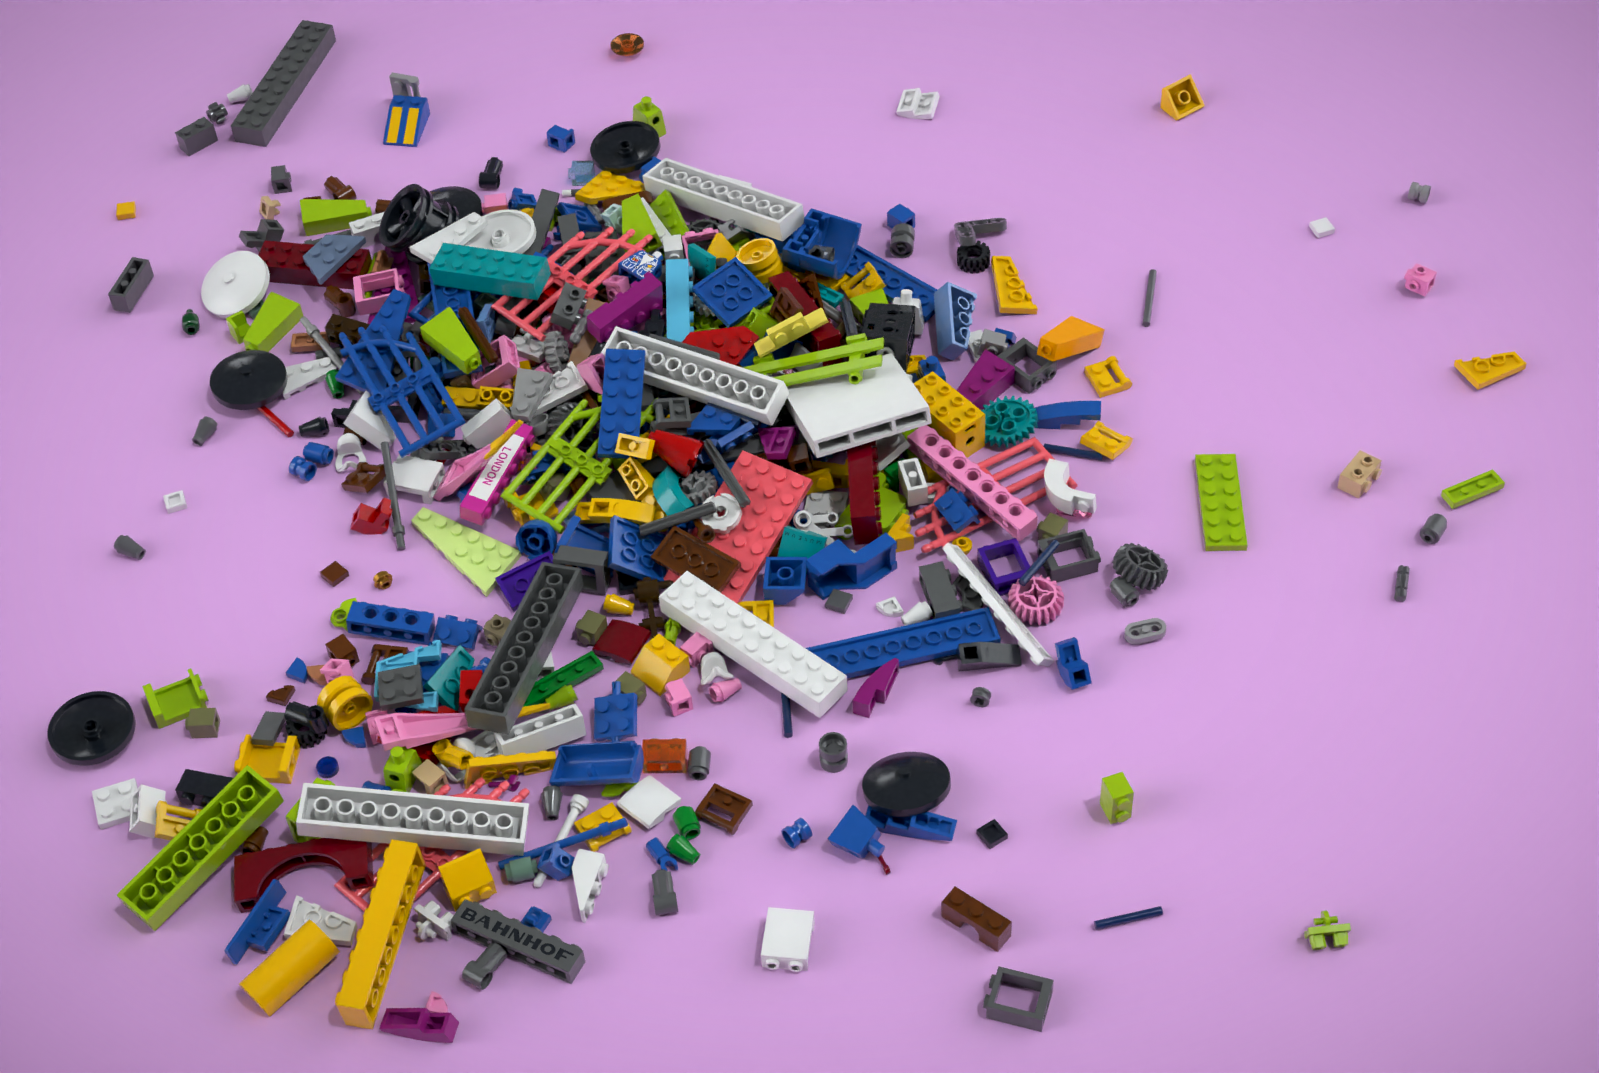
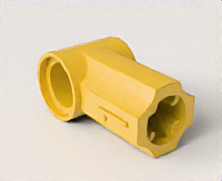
[432,739,474,770]

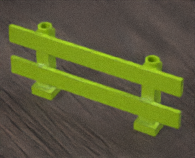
[742,333,884,386]

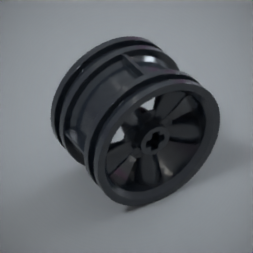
[379,184,459,265]

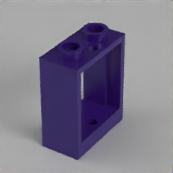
[977,538,1030,596]

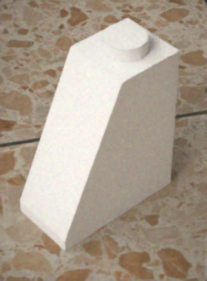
[343,391,396,450]
[461,398,516,449]

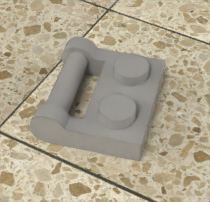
[389,72,421,97]

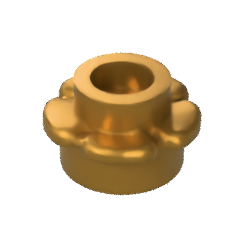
[373,571,393,589]

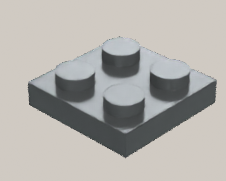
[378,664,424,711]

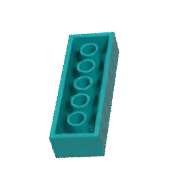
[429,243,551,300]

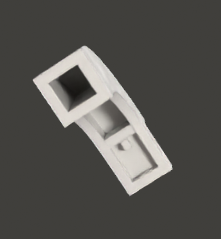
[1044,459,1097,515]

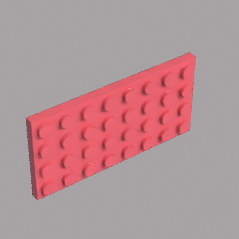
[663,451,813,603]

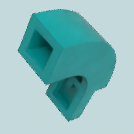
[652,465,694,516]

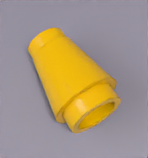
[603,593,635,615]

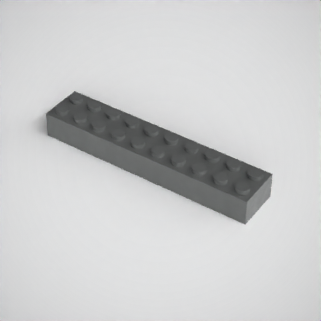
[231,20,336,147]
[464,562,584,735]

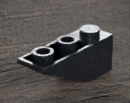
[956,642,1022,671]

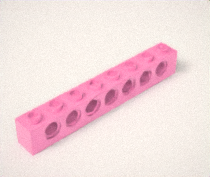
[907,425,1038,542]

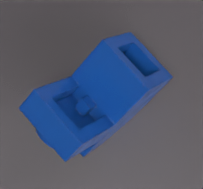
[1055,637,1092,690]

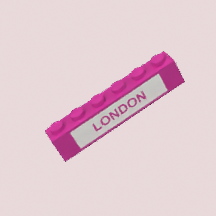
[460,419,535,526]

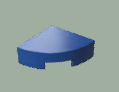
[286,658,308,684]
[342,726,366,748]

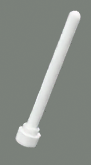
[534,794,589,888]

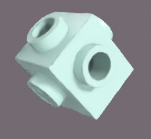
[600,203,622,234]

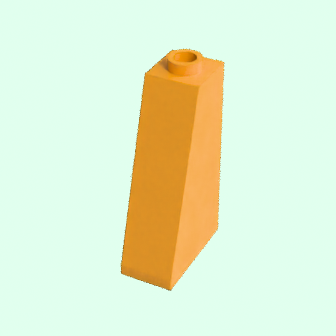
[1036,316,1105,362]

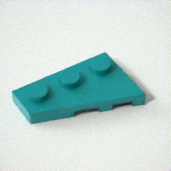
[423,645,475,711]

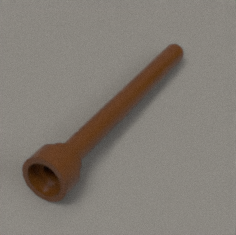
[692,518,716,543]

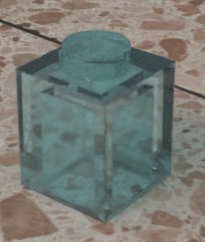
[568,161,595,186]

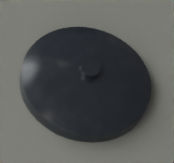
[590,121,661,174]
[430,186,483,220]
[210,350,288,410]
[47,691,136,766]
[862,752,951,817]

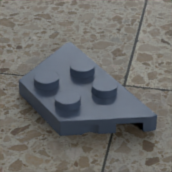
[303,234,366,285]

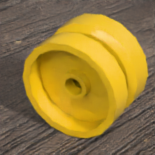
[736,238,783,284]
[317,676,373,731]

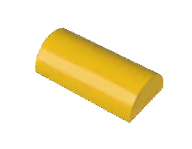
[239,919,340,1017]

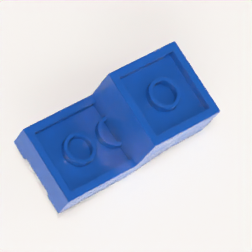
[806,533,897,600]

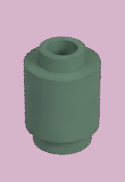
[504,856,539,883]

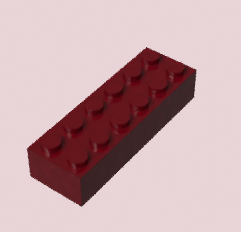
[258,240,372,290]
[768,271,842,367]
[847,440,883,545]

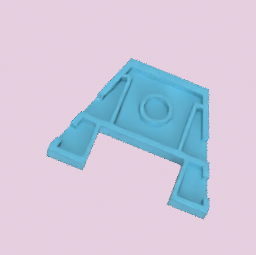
[374,640,442,712]

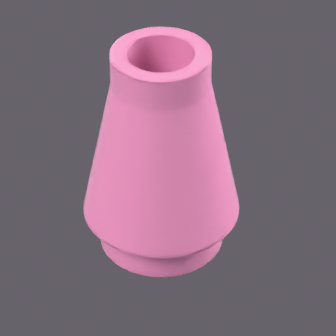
[709,678,742,702]

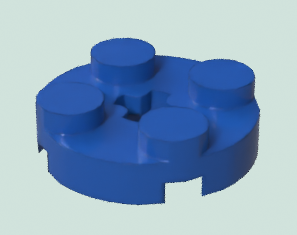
[423,384,444,413]

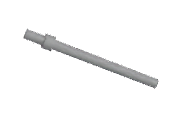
[300,316,364,396]

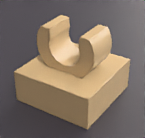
[259,196,281,220]

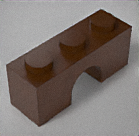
[755,443,813,475]
[941,886,1012,952]

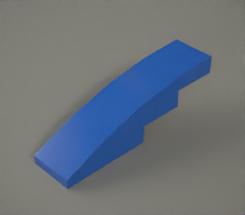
[1034,401,1101,429]
[865,805,957,841]

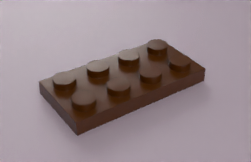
[651,525,741,593]

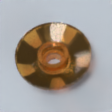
[610,33,644,56]

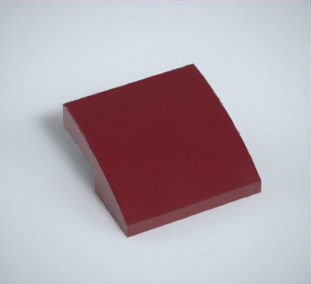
[592,619,651,664]

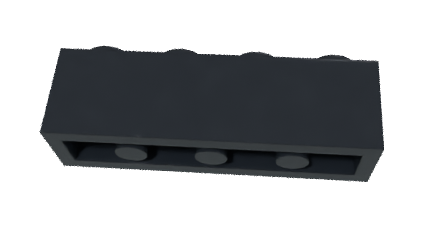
[175,769,233,808]

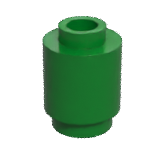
[673,806,701,840]

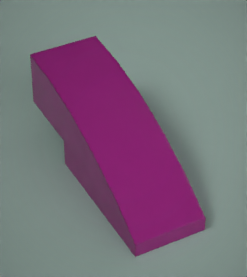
[852,658,899,718]
[379,1008,459,1043]

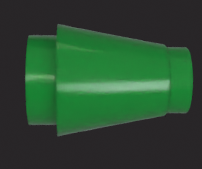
[325,369,344,399]
[666,834,701,865]

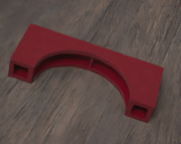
[234,838,374,913]

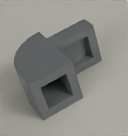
[239,219,284,252]

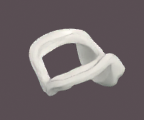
[335,433,367,472]
[700,652,734,685]
[436,738,476,782]

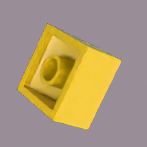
[631,634,690,696]
[438,848,497,912]

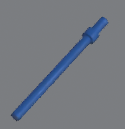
[498,818,628,870]

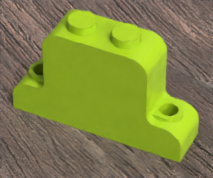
[835,472,909,540]

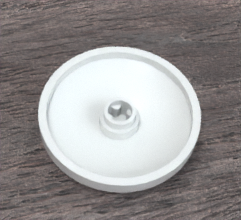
[464,209,536,254]
[201,251,270,318]

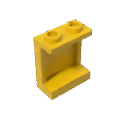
[234,734,301,784]

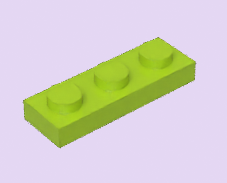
[1441,469,1505,509]

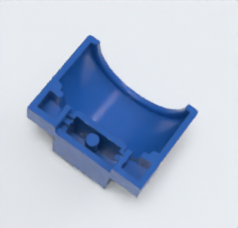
[782,208,862,280]

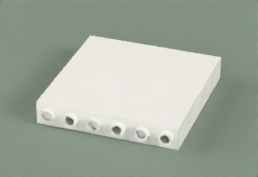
[784,353,932,458]

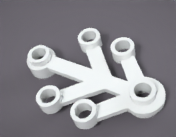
[793,510,856,553]

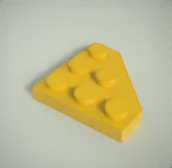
[575,171,646,205]

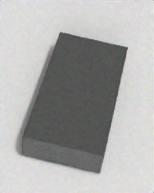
[252,711,286,746]

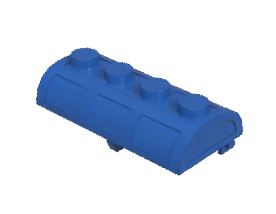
[549,741,644,787]

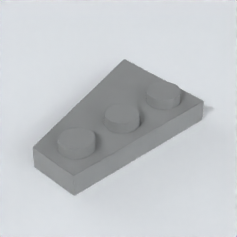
[511,368,554,422]

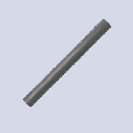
[1142,269,1157,327]

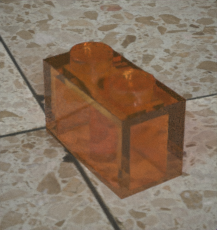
[642,738,688,773]

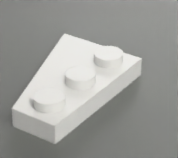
[283,357,337,400]
[284,895,358,946]

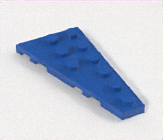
[335,289,411,395]

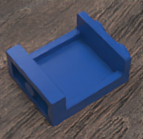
[554,515,609,575]

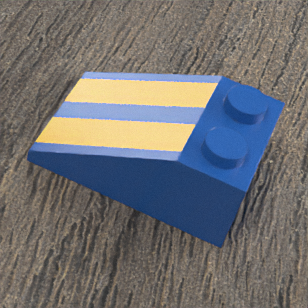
[383,95,430,147]

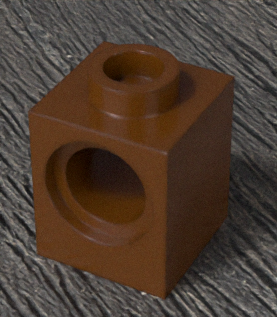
[325,634,360,667]

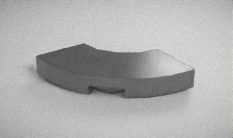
[953,575,983,612]

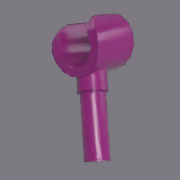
[488,774,521,792]

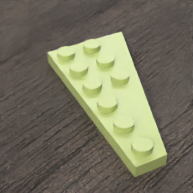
[411,507,522,597]

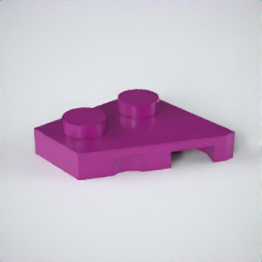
[758,427,796,460]

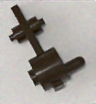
[634,577,673,639]

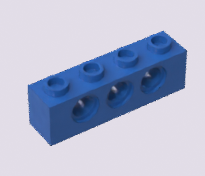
[346,601,435,645]

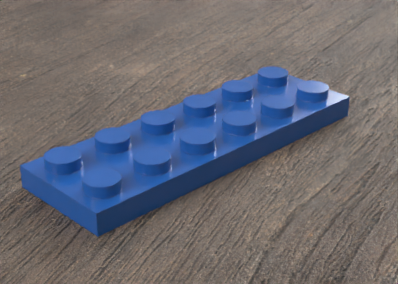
[597,348,646,459]

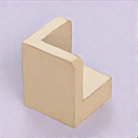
[412,759,449,795]

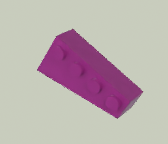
[587,271,663,343]
[957,349,1015,410]

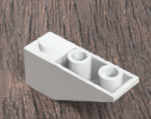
[572,849,609,923]

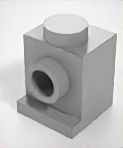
[977,329,1008,356]

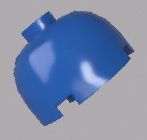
[516,519,557,560]

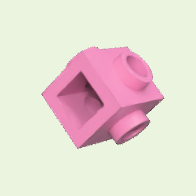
[1404,263,1437,296]

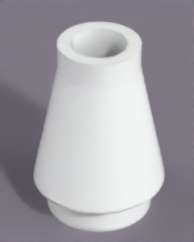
[227,84,253,104]
[901,601,933,626]

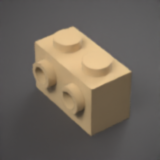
[1338,450,1382,498]

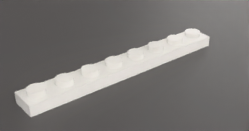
[942,543,1054,667]

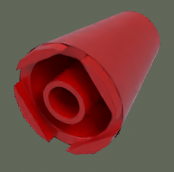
[647,429,705,478]

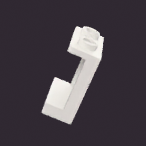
[383,454,445,505]
[761,907,815,972]

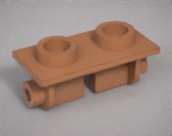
[370,250,394,273]

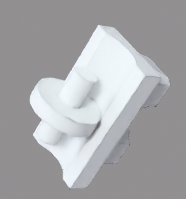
[414,900,454,941]

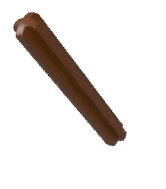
[458,307,498,364]

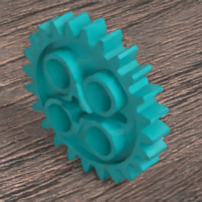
[981,396,1039,448]

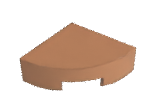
[307,665,327,686]

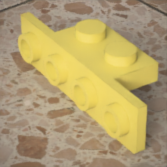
[754,308,829,358]

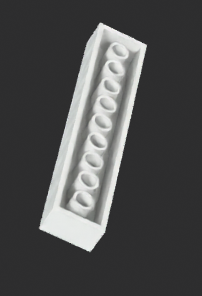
[642,158,805,242]
[601,326,789,426]
[659,571,848,718]
[296,783,529,856]

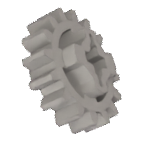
[544,331,570,373]
[678,470,718,506]

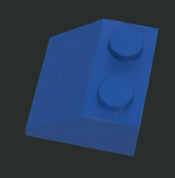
[763,557,808,605]

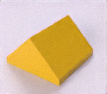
[1160,74,1205,121]

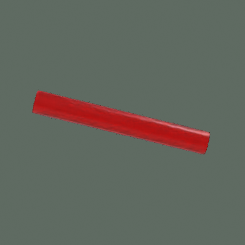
[257,406,294,437]

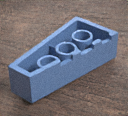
[934,282,977,360]

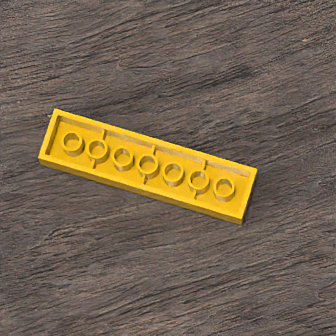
[335,839,426,1030]

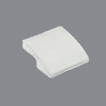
[896,88,940,119]
[617,775,681,829]

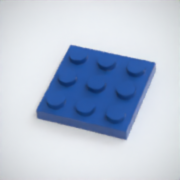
[692,257,773,328]
[608,515,666,582]

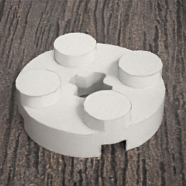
[701,493,742,535]

